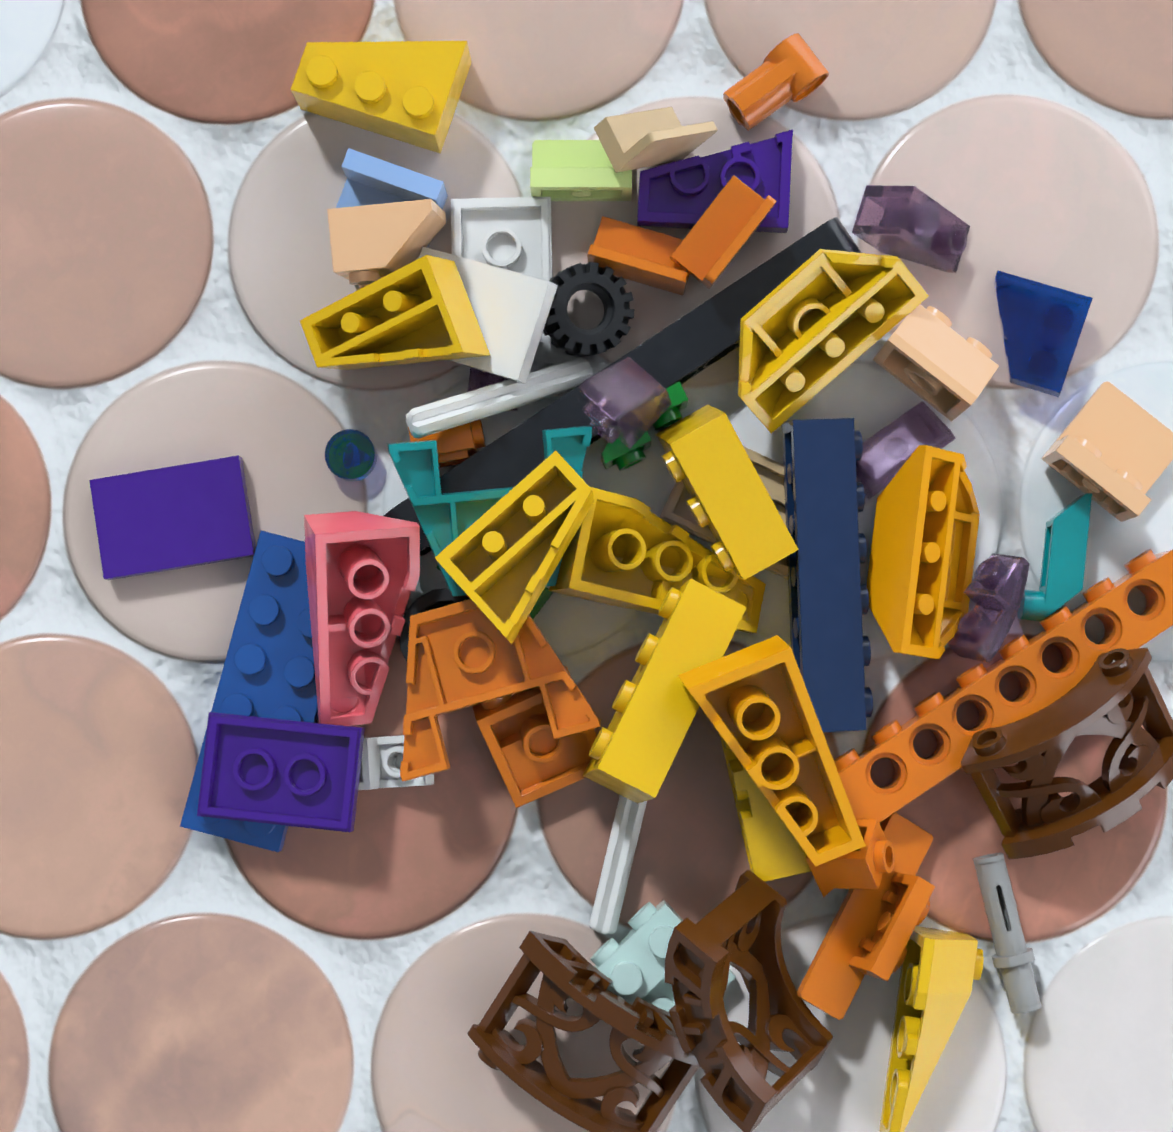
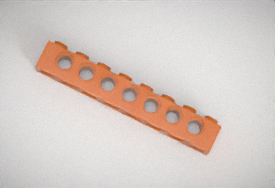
[834,549,1173,823]

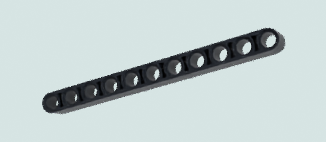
[383,217,862,557]

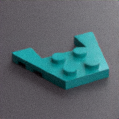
[388,426,592,596]

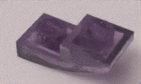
[947,553,1029,663]

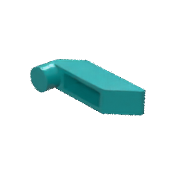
[1017,493,1092,622]

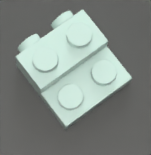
[590,900,736,1012]

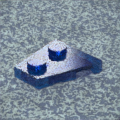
[994,270,1093,397]

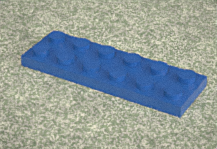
[180,530,318,852]

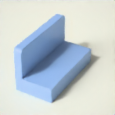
[336,148,448,248]

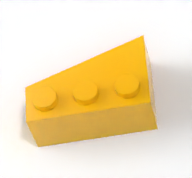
[290,41,472,154]
[300,255,490,370]
[655,404,799,580]

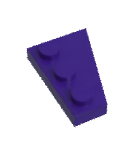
[637,130,793,233]

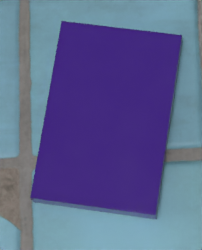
[89,455,256,580]
[197,712,365,832]

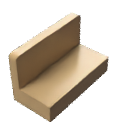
[594,107,718,173]

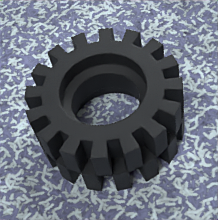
[543,262,635,357]

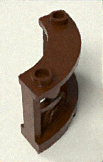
[961,648,1173,860]
[664,870,833,1132]
[467,931,701,1132]

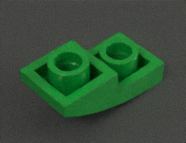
[601,381,688,471]

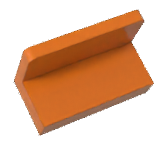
[670,175,777,289]
[587,216,690,296]

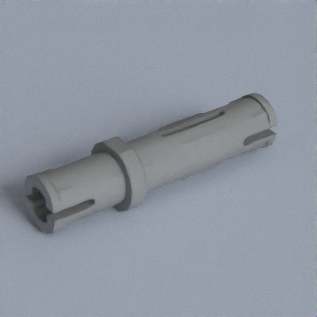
[973,852,1042,1014]

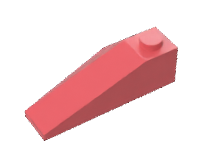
[304,511,420,726]

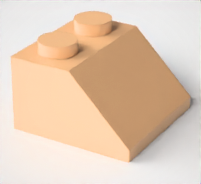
[327,199,447,289]
[873,305,999,422]

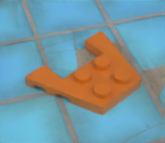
[400,599,601,781]

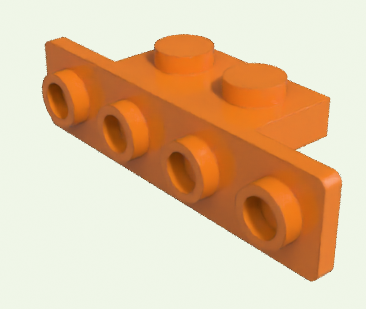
[797,813,935,1020]

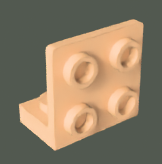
[1041,381,1173,522]

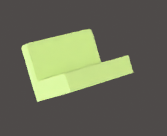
[530,140,632,201]

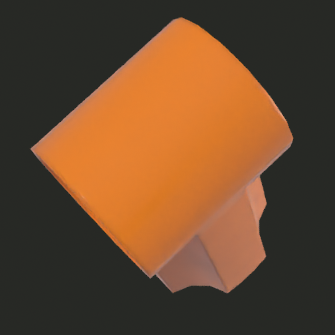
[723,33,829,131]

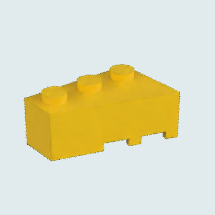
[435,451,594,645]

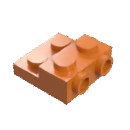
[472,666,597,808]

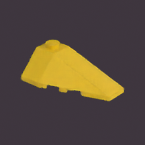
[549,486,766,634]
[879,926,984,1132]

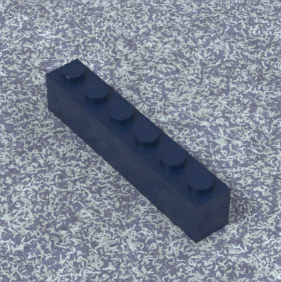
[782,418,873,732]

